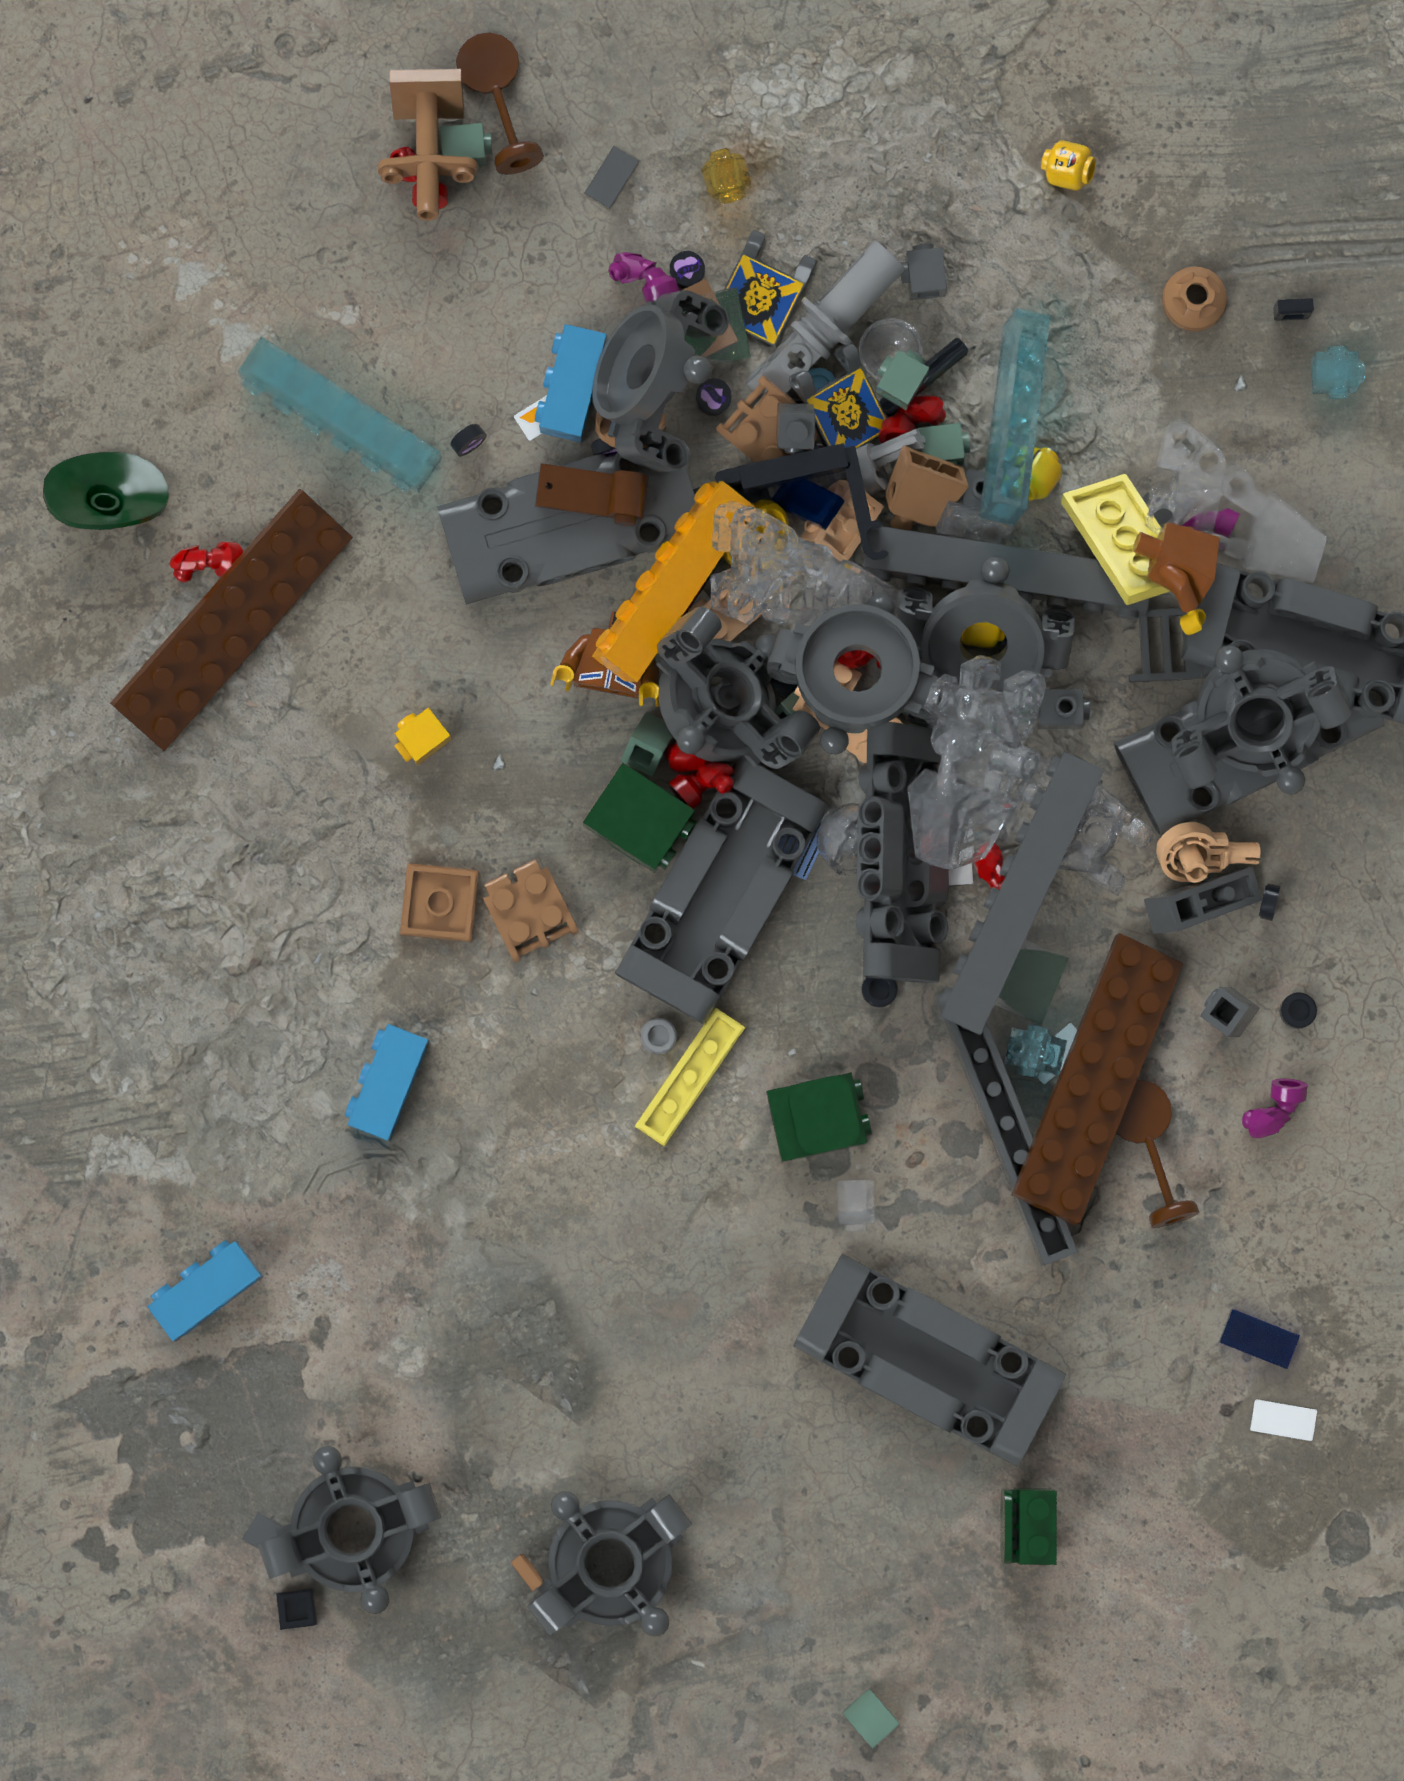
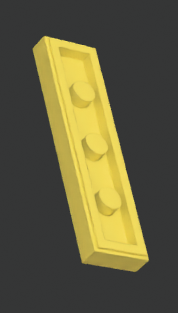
[635,1008,745,1147]

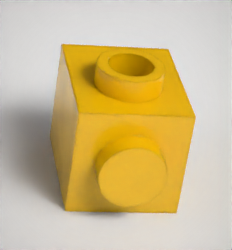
[394,707,452,766]

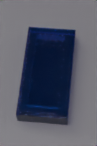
[771,480,845,531]
[1218,1309,1300,1369]

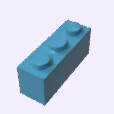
[534,324,607,443]
[345,1024,430,1142]
[147,1240,264,1342]

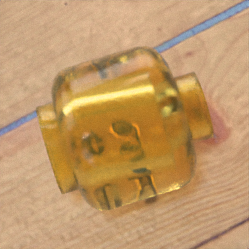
[701,148,752,204]

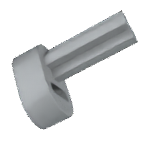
[856,429,926,496]

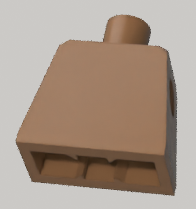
[885,445,969,531]

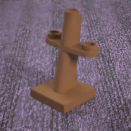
[378,69,478,221]

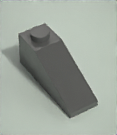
[1144,866,1262,934]

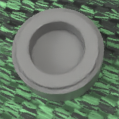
[641,1018,677,1055]

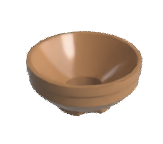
[1162,266,1227,332]

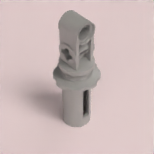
[745,240,906,398]

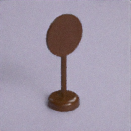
[456,32,544,175]
[1116,1080,1200,1228]

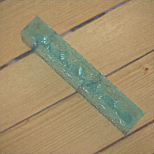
[979,308,1050,526]
[238,336,442,493]

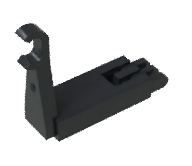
[715,443,889,560]

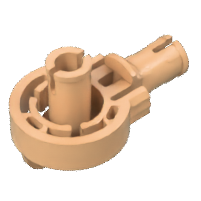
[1156,822,1261,883]

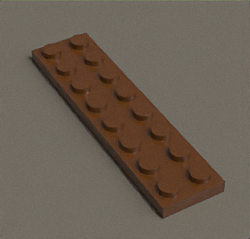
[110,489,353,751]
[1011,933,1183,1225]

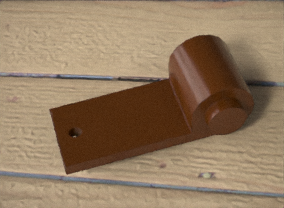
[535,463,649,526]

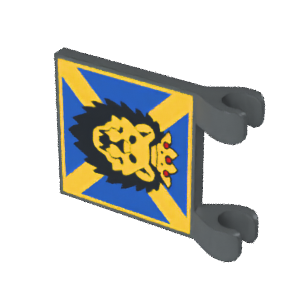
[723,230,816,347]
[789,344,887,449]

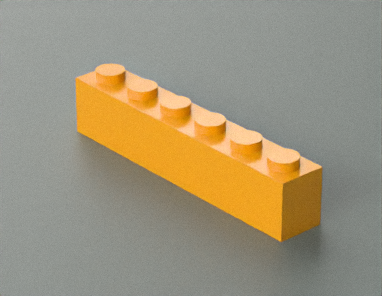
[592,481,755,682]

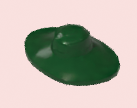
[43,452,169,530]

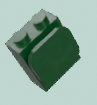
[583,763,697,873]
[766,1072,872,1163]
[1000,1488,1057,1565]

